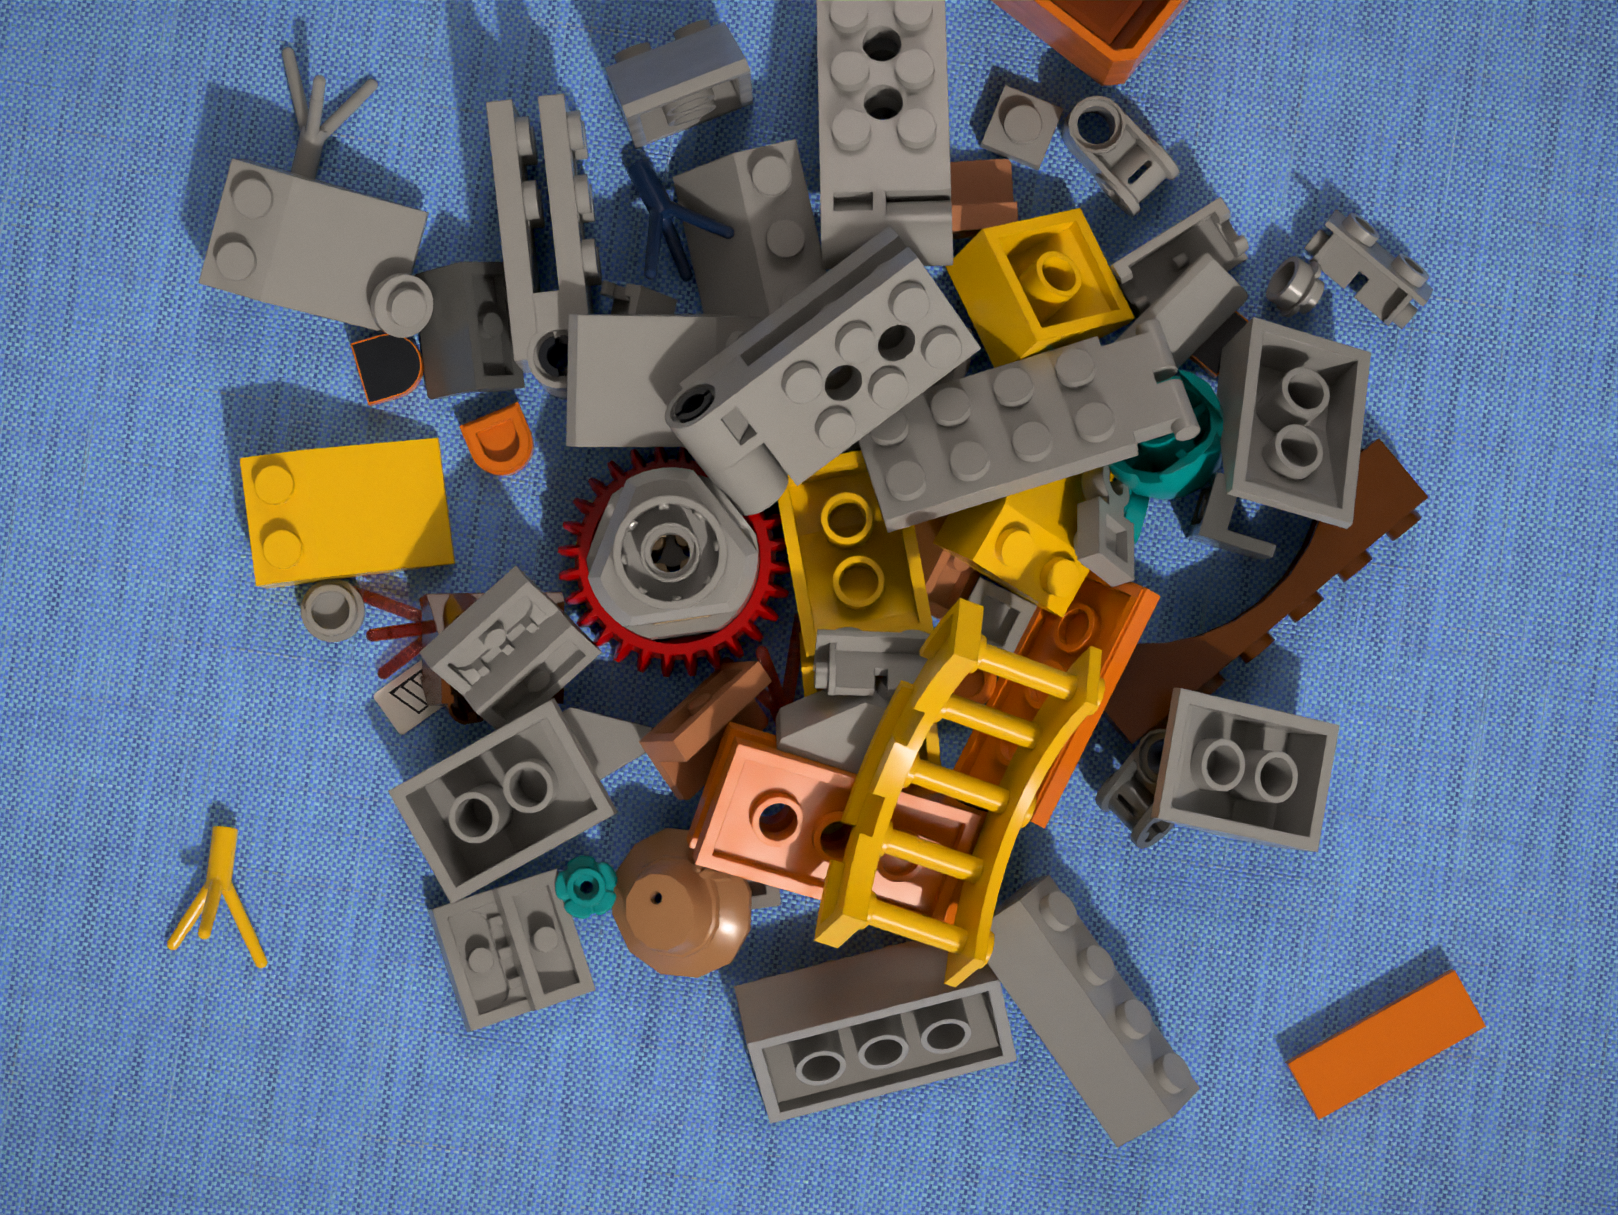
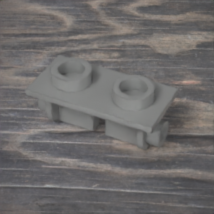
[1304,209,1434,329]
[813,627,930,697]

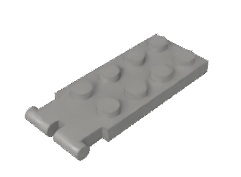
[858,320,1200,533]

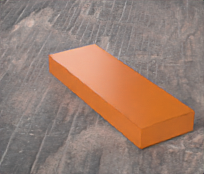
[1285,969,1486,1120]

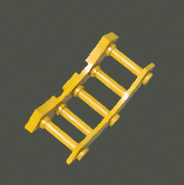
[814,598,1105,988]

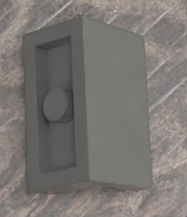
[415,262,525,399]
[1186,472,1277,560]

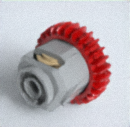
[558,447,791,677]

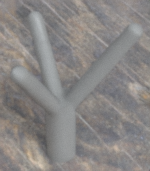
[282,47,378,179]

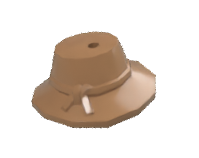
[612,828,752,978]

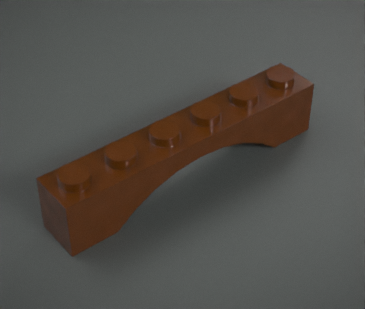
[1102,438,1428,744]

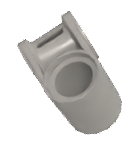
[1062,95,1180,217]

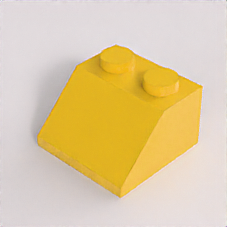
[945,208,1135,368]

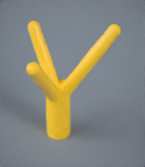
[167,826,268,968]

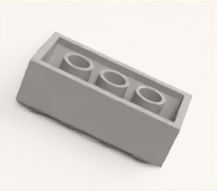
[673,139,826,321]
[987,875,1200,1148]
[734,940,1017,1124]

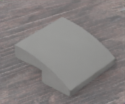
[419,565,602,730]
[428,868,596,1032]

